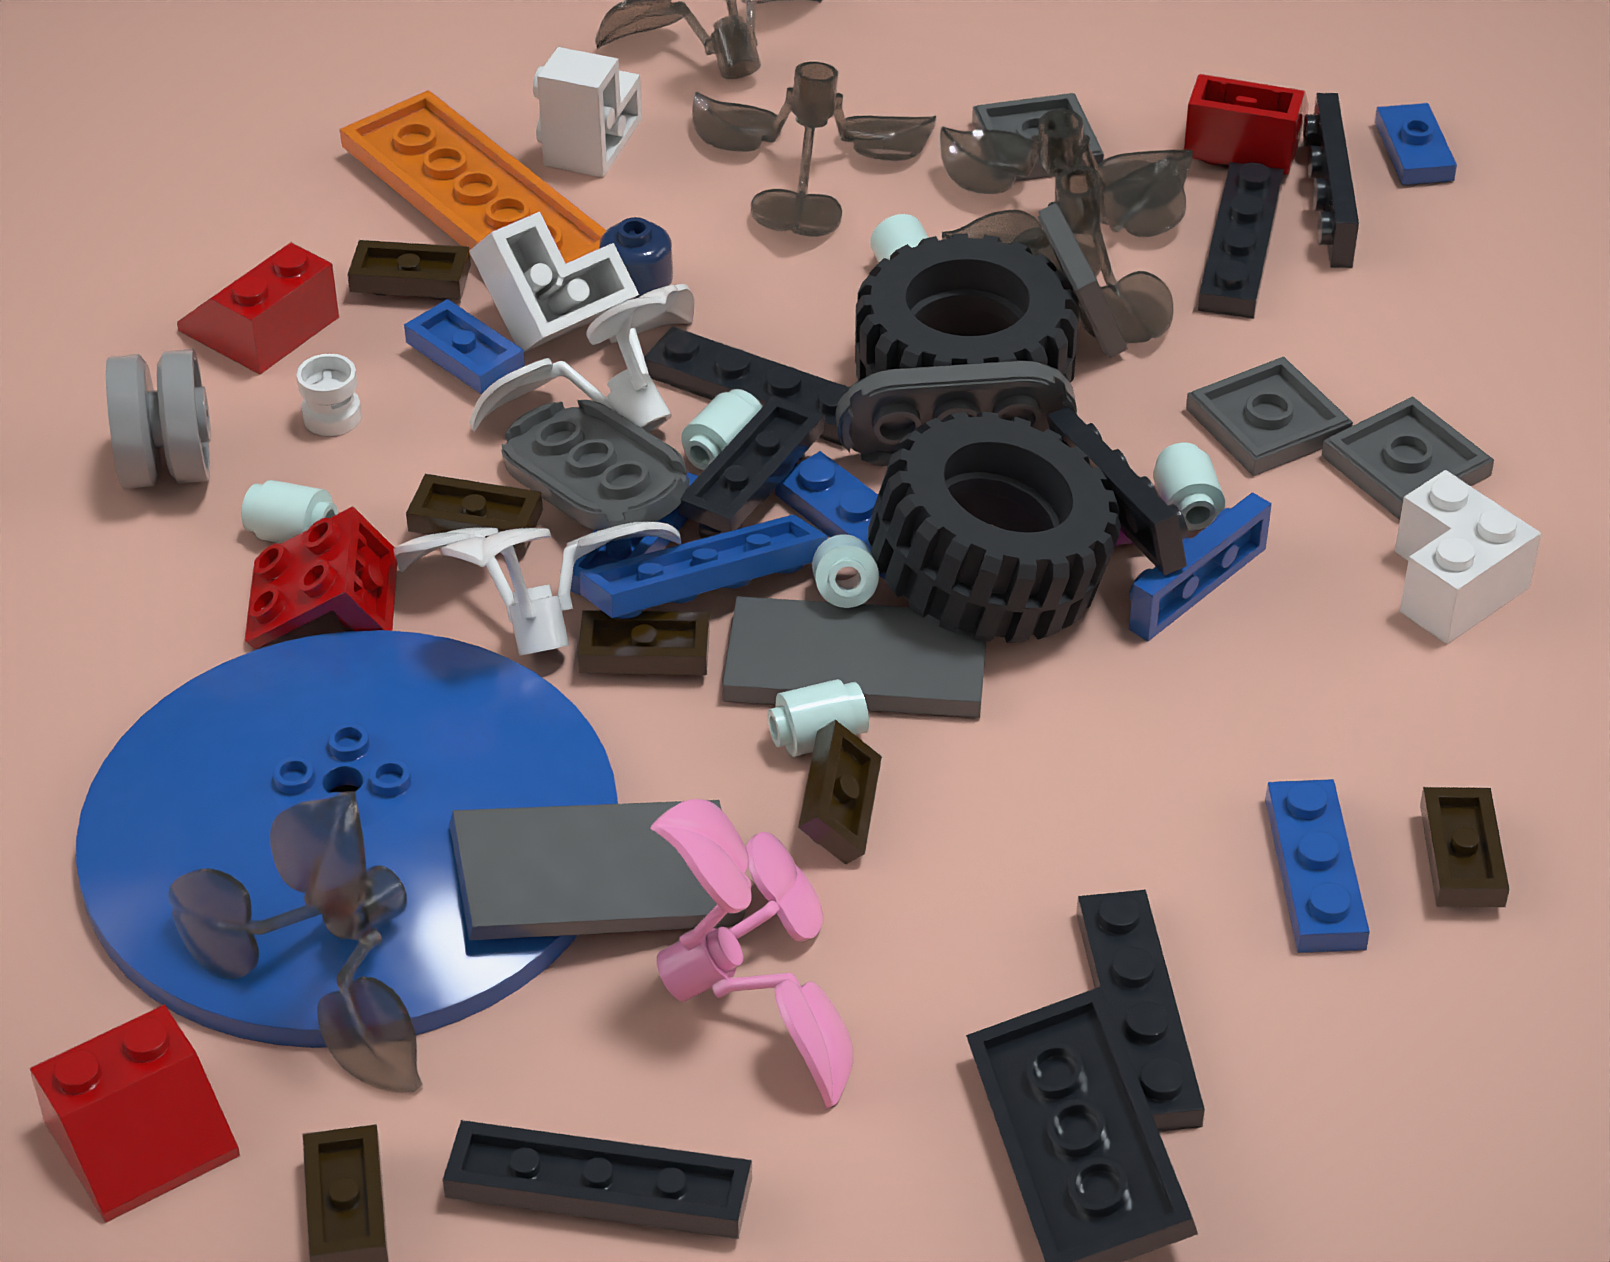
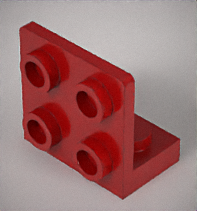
[245,506,398,649]

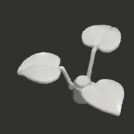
[470,284,694,432]
[393,522,681,656]

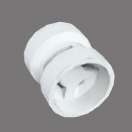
[296,354,362,436]

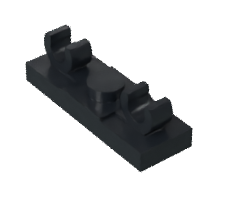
[678,395,825,539]

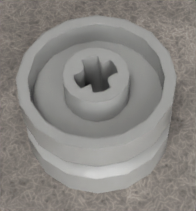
[106,349,211,489]

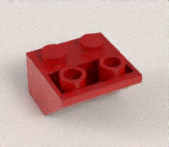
[1183,74,1309,175]

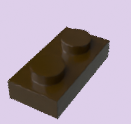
[347,240,471,299]
[406,474,543,550]
[578,610,710,675]
[798,719,882,864]
[1420,787,1510,907]
[303,1124,389,1262]

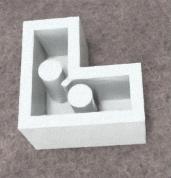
[533,47,642,178]
[469,212,639,352]
[1395,470,1541,644]

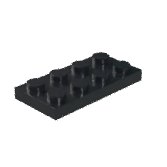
[966,986,1198,1262]

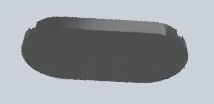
[836,361,1077,466]
[502,400,689,531]

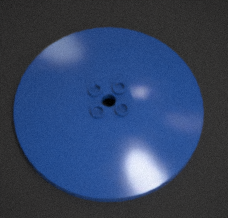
[76,630,618,1048]

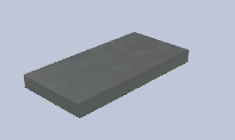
[723,596,986,718]
[449,800,745,940]

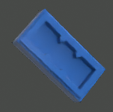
[1375,103,1457,185]

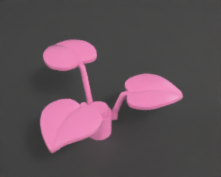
[651,799,853,1109]

